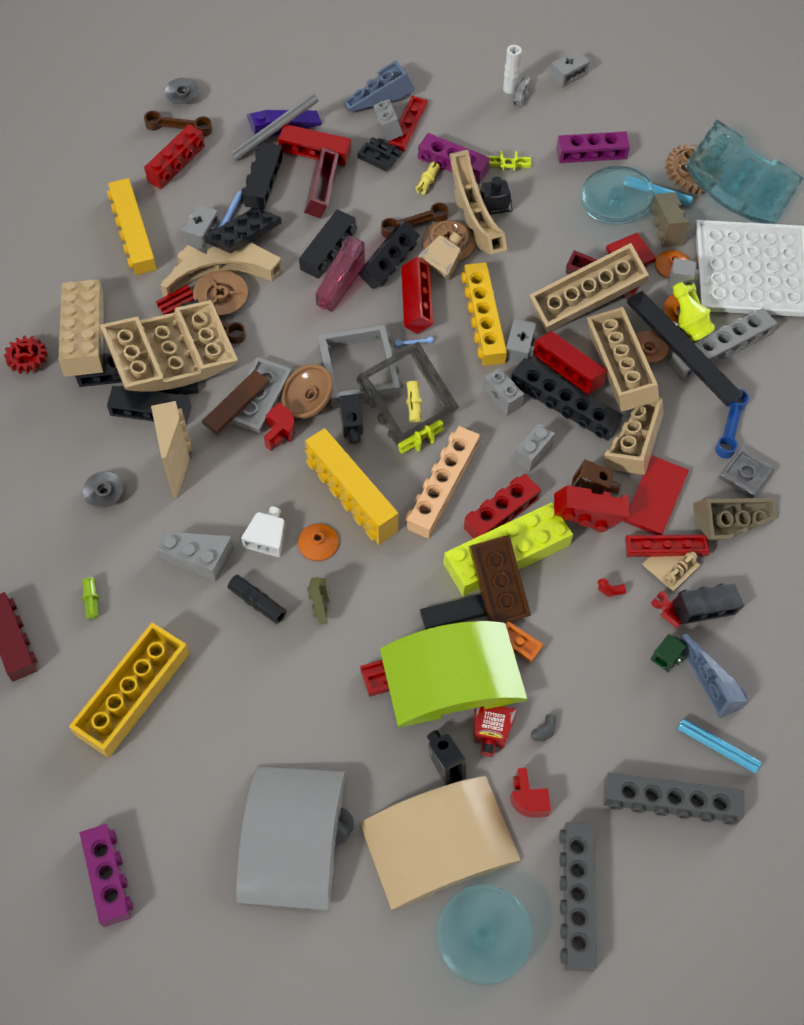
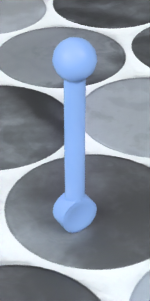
[395,336,434,348]

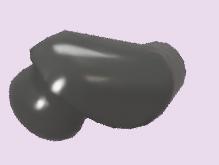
[531,714,556,742]

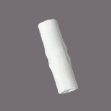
[503,45,522,94]

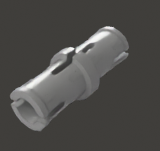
[511,77,532,108]

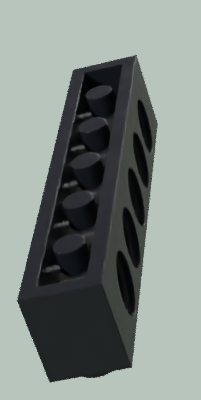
[511,358,623,441]

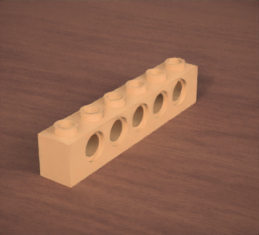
[405,426,480,539]

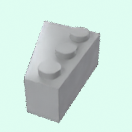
[156,532,234,582]

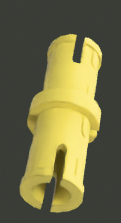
[415,162,440,195]
[406,381,422,423]

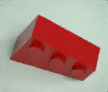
[554,485,629,532]

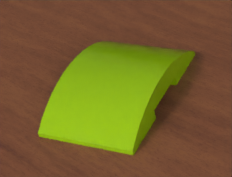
[380,621,527,728]

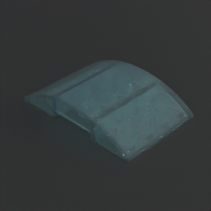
[685,119,803,224]

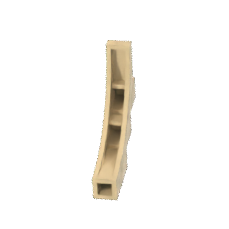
[449,150,508,255]
[160,242,282,297]

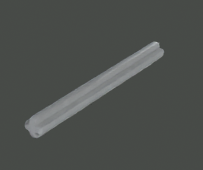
[231,93,318,161]

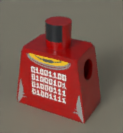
[474,706,517,757]

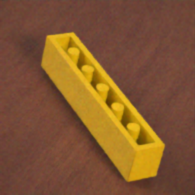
[107,178,157,275]

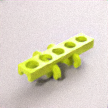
[487,151,531,171]
[398,420,444,454]

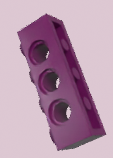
[556,131,630,163]
[418,133,490,184]
[79,823,134,927]

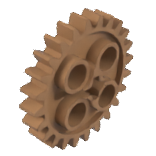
[665,144,721,195]

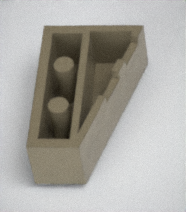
[649,192,690,247]

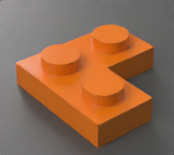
[506,621,544,664]

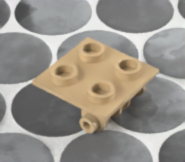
[642,552,700,592]

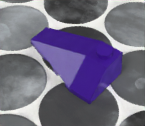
[247,110,322,138]

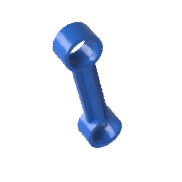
[715,389,749,458]

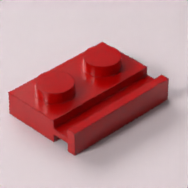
[360,660,389,697]

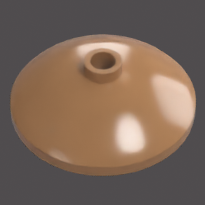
[281,364,333,419]

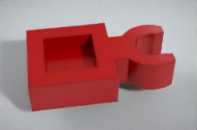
[651,591,681,629]

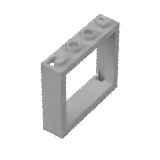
[317,324,403,409]

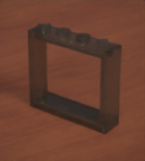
[356,341,459,446]

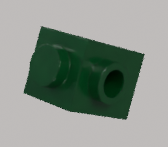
[650,634,686,672]

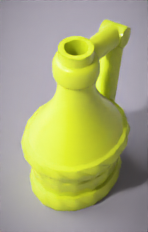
[672,282,715,342]

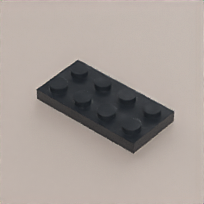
[204,207,282,253]

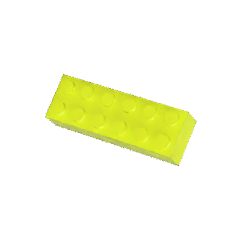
[443,502,573,597]

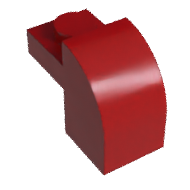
[264,403,295,451]
[510,768,551,818]

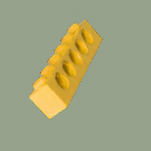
[461,262,507,366]

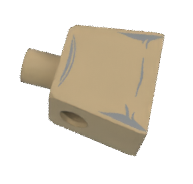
[419,232,462,280]

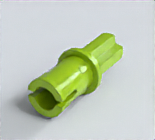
[82,577,99,619]

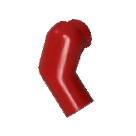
[597,578,626,597]

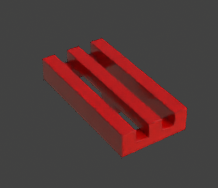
[156,285,194,315]

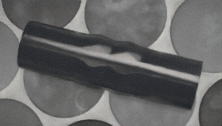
[227,574,287,624]

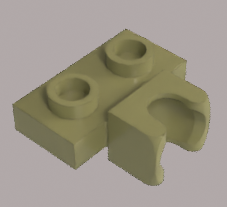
[307,577,330,625]

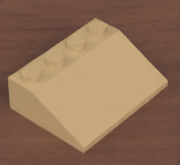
[151,401,192,499]

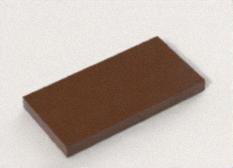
[468,534,531,624]

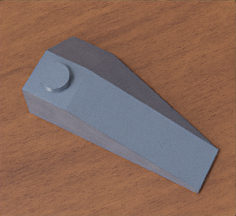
[344,60,415,112]
[681,634,748,718]

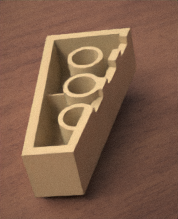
[604,398,664,475]

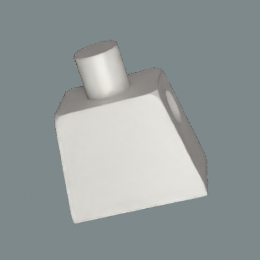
[241,506,286,557]

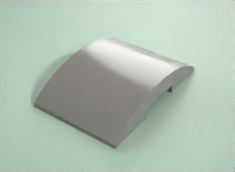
[236,766,346,911]

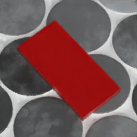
[623,455,689,535]

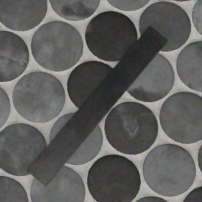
[627,291,743,407]

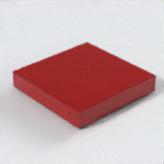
[606,233,656,266]

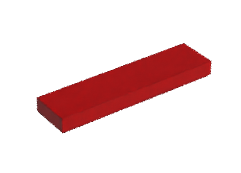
[389,96,428,152]
[625,534,710,557]

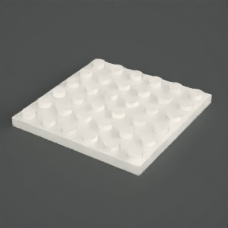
[695,220,804,317]

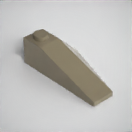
[693,498,778,540]

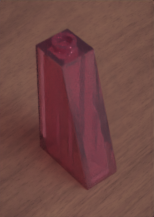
[316,235,365,312]

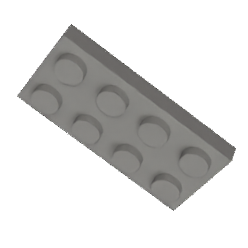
[230,357,292,433]

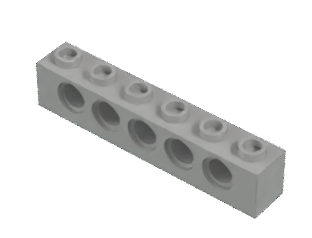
[669,308,777,381]

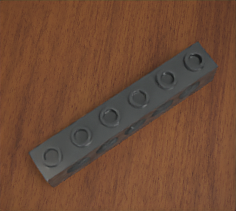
[603,772,744,825]
[559,822,597,972]

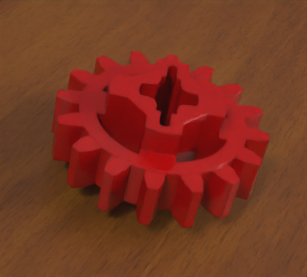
[4,335,48,375]

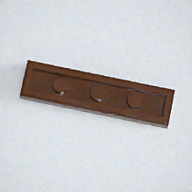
[202,370,270,435]

